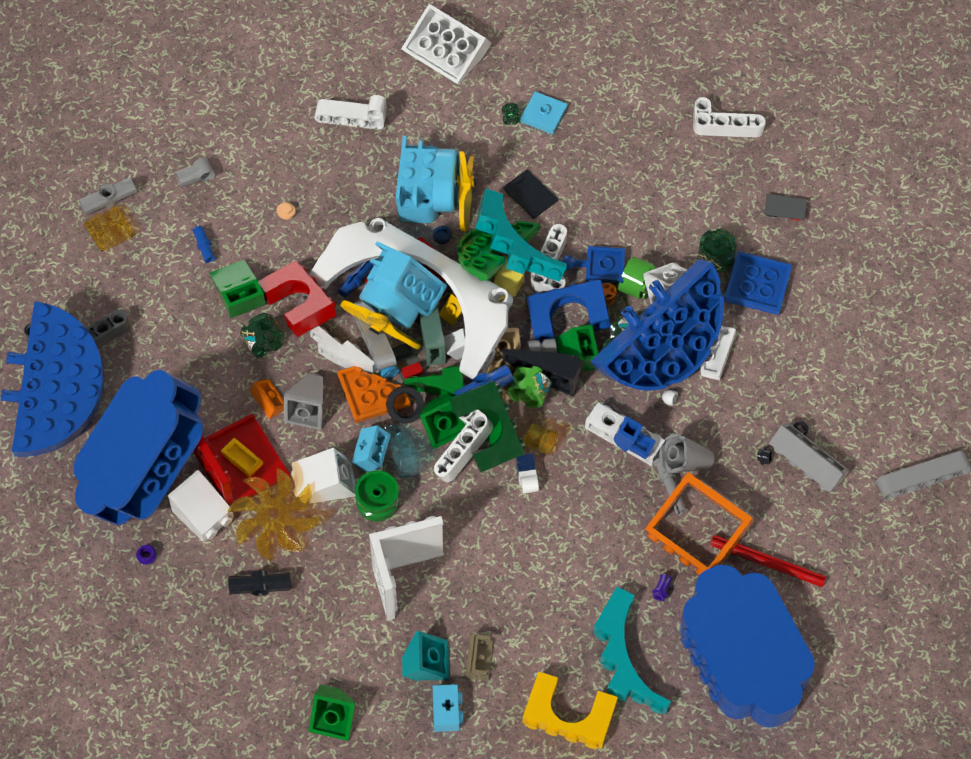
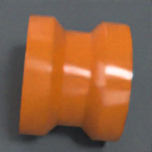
[602,283,617,306]

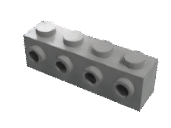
[769,423,849,492]

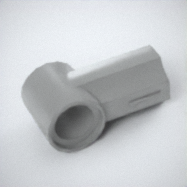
[175,158,215,187]

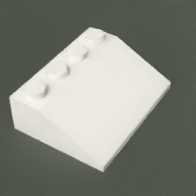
[401,4,491,84]

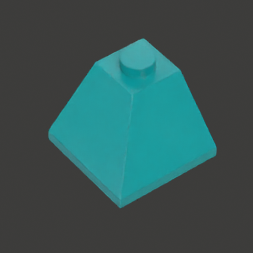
[402,631,449,681]

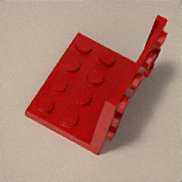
[193,413,290,508]

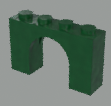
[449,380,526,473]

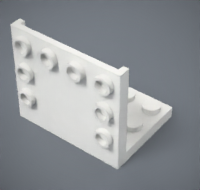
[369,516,444,621]

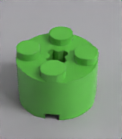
[618,256,656,300]

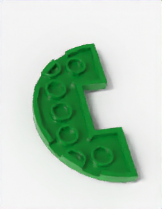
[457,221,540,281]

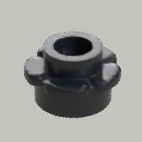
[757,446,772,465]

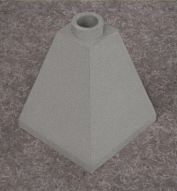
[284,374,323,430]

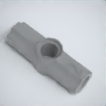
[79,178,137,215]

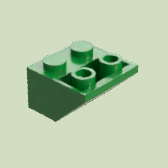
[555,325,598,371]

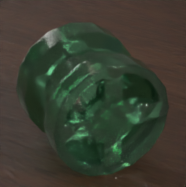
[501,103,521,125]

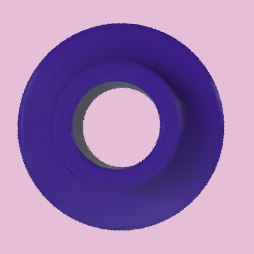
[136,545,157,565]

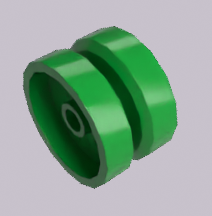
[355,470,399,522]

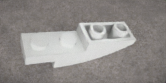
[310,326,376,374]

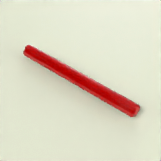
[710,535,826,587]

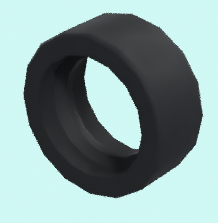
[386,386,425,424]

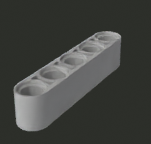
[353,301,396,370]
[876,451,971,500]

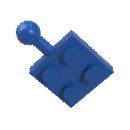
[561,246,625,284]

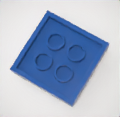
[724,251,792,315]

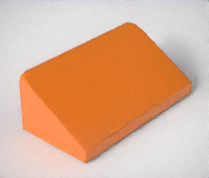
[249,379,284,419]

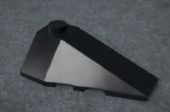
[502,349,583,397]

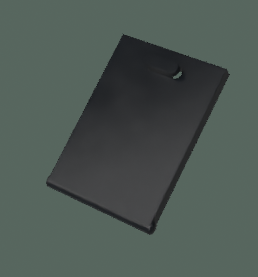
[502,170,559,219]

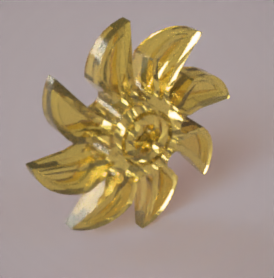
[228,468,320,561]

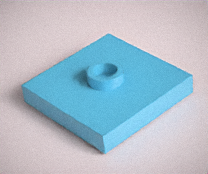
[520,92,568,134]

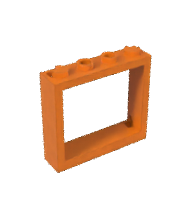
[645,472,754,575]

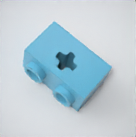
[351,425,391,472]
[433,684,463,732]

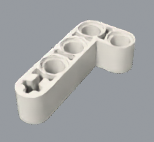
[314,95,387,130]
[693,97,766,137]
[530,224,567,293]
[434,410,493,482]

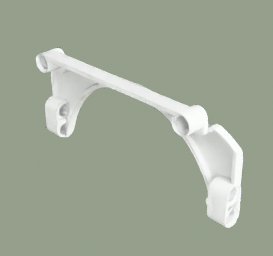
[309,218,513,380]

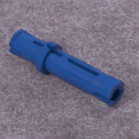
[338,258,378,298]

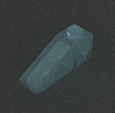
[385,423,420,478]

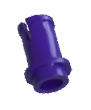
[652,574,673,601]

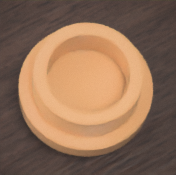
[277,202,296,220]

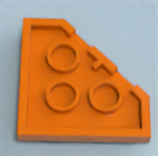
[337,366,410,424]

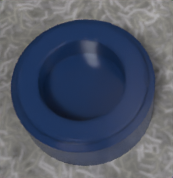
[433,226,452,244]

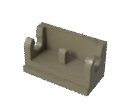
[466,633,493,681]

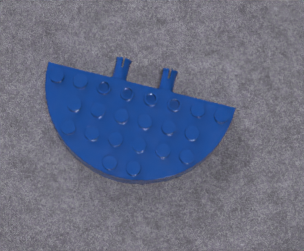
[590,259,724,391]
[1,301,105,457]

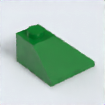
[419,393,465,449]
[308,684,356,741]

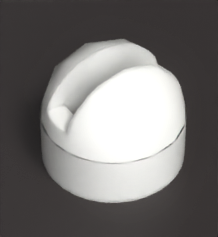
[662,390,678,406]

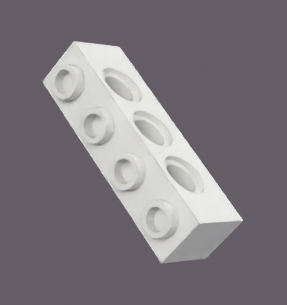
[585,403,665,466]

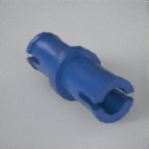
[192,226,216,263]

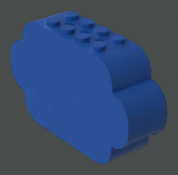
[74,370,203,525]
[679,565,815,728]

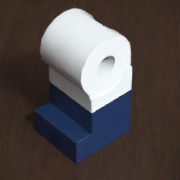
[516,453,539,494]

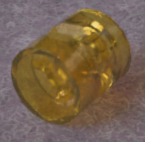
[524,423,558,456]

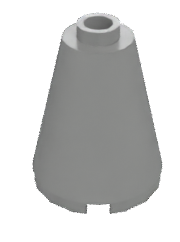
[659,434,714,474]

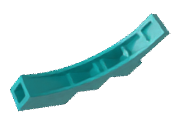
[475,188,567,282]
[593,586,671,715]

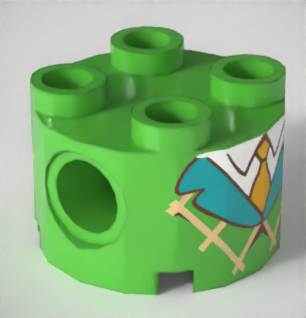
[507,366,552,408]

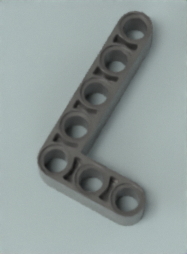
[24,310,129,348]

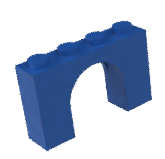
[527,279,611,343]

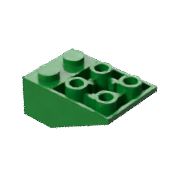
[209,259,266,319]

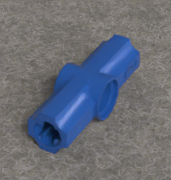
[454,365,514,396]

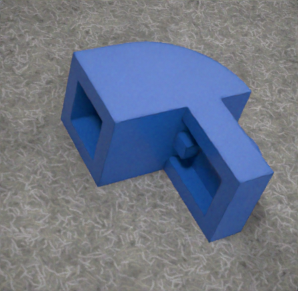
[614,416,656,459]

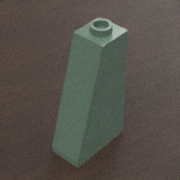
[418,305,446,366]

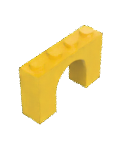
[522,671,618,749]

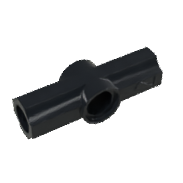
[228,570,291,596]

